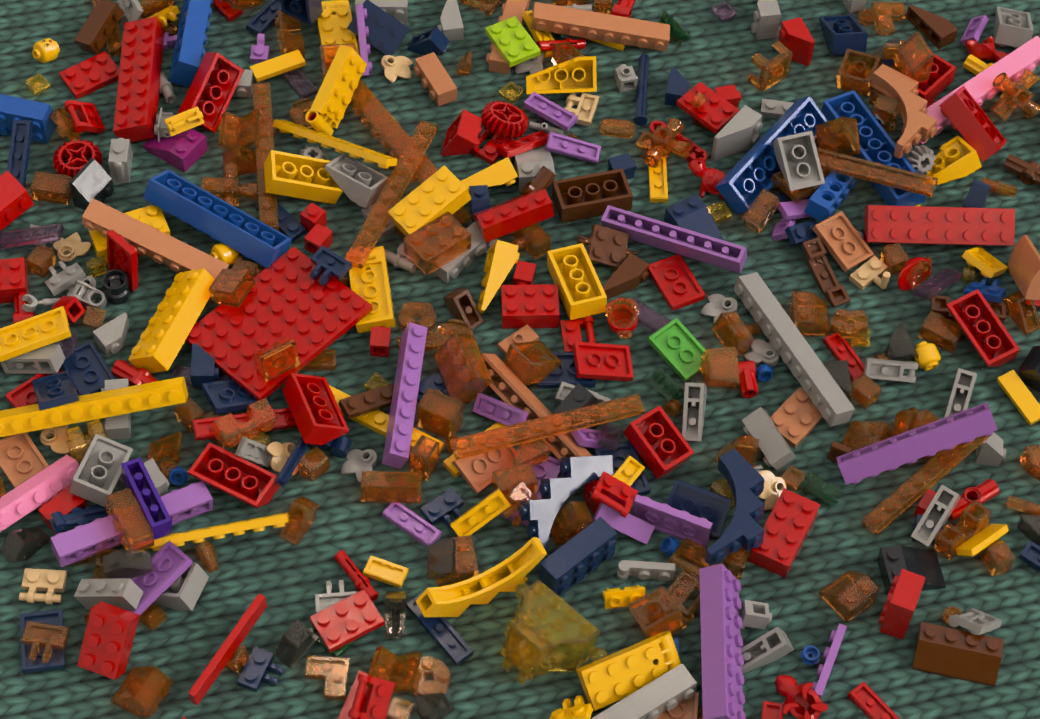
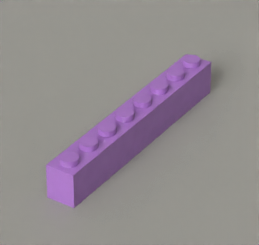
[601,205,747,274]
[382,322,428,469]
[836,402,998,485]
[50,481,213,567]

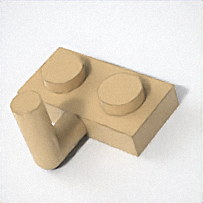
[849,255,890,291]

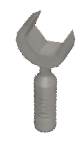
[21,294,60,312]

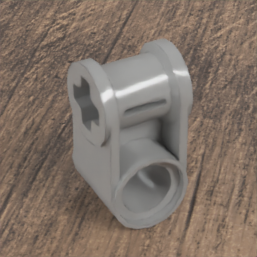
[68,279,107,310]

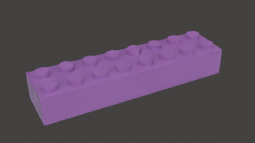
[699,563,746,719]

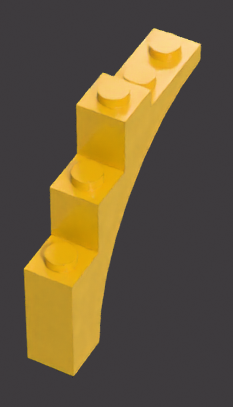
[415,537,547,617]

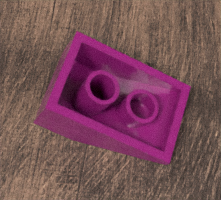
[142,128,208,173]

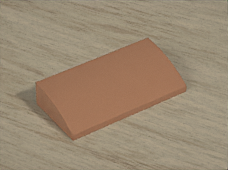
[1007,235,1040,300]

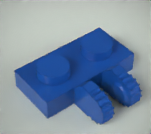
[964,277,1006,303]

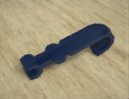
[49,491,134,533]

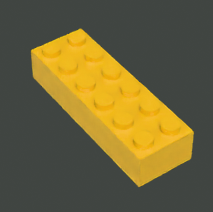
[128,268,218,373]

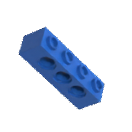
[804,163,858,222]

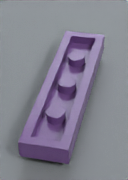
[355,4,372,77]
[811,623,847,699]

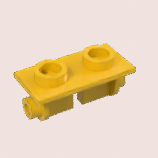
[164,106,204,137]
[602,584,645,609]

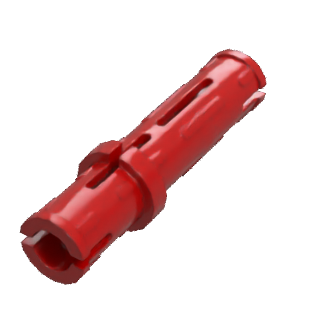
[536,38,586,52]
[334,550,379,602]

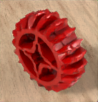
[481,100,529,140]
[53,138,103,182]

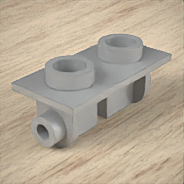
[154,107,174,142]

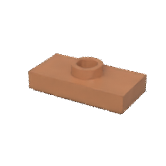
[498,325,539,360]

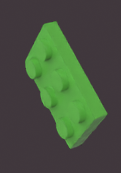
[647,318,714,382]

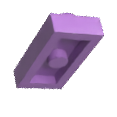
[960,15,989,46]
[570,427,610,449]

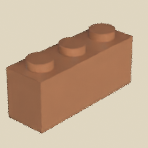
[413,52,457,107]

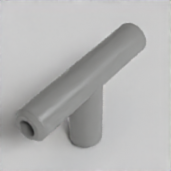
[528,121,564,135]

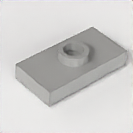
[235,436,272,468]

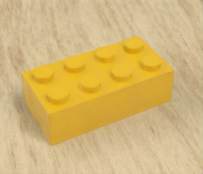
[264,150,343,204]
[388,165,471,245]
[88,205,171,265]
[547,243,607,320]

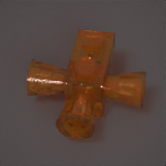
[990,69,1040,121]
[636,118,691,168]
[201,163,258,207]

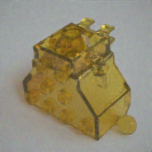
[501,580,608,685]

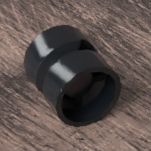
[102,269,130,304]

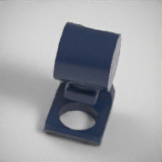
[311,436,351,458]

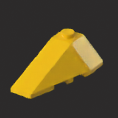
[526,56,597,94]
[920,135,982,188]
[461,157,518,191]
[478,240,520,314]

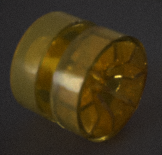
[66,419,106,465]

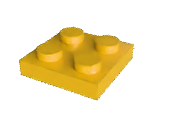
[962,246,1009,278]

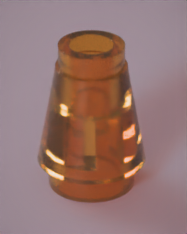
[195,541,219,573]

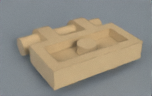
[564,92,599,127]
[19,568,67,605]

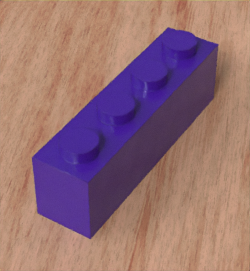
[121,457,172,540]

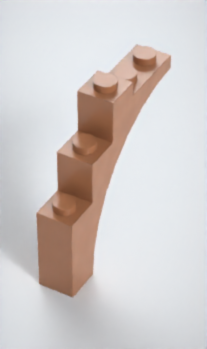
[871,64,937,159]

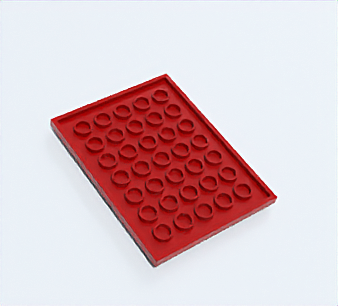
[185,246,373,402]

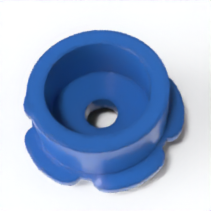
[756,364,773,382]
[169,466,188,486]
[661,537,679,556]
[800,645,820,665]

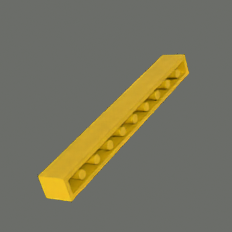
[0,376,188,437]

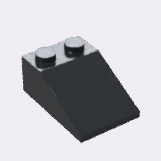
[877,546,946,595]

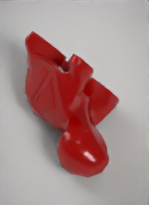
[965,36,1008,63]
[688,158,726,201]
[775,674,828,719]

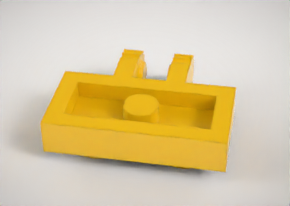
[148,5,180,27]
[549,695,593,719]

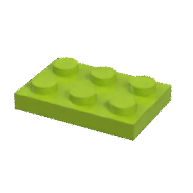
[485,16,541,67]

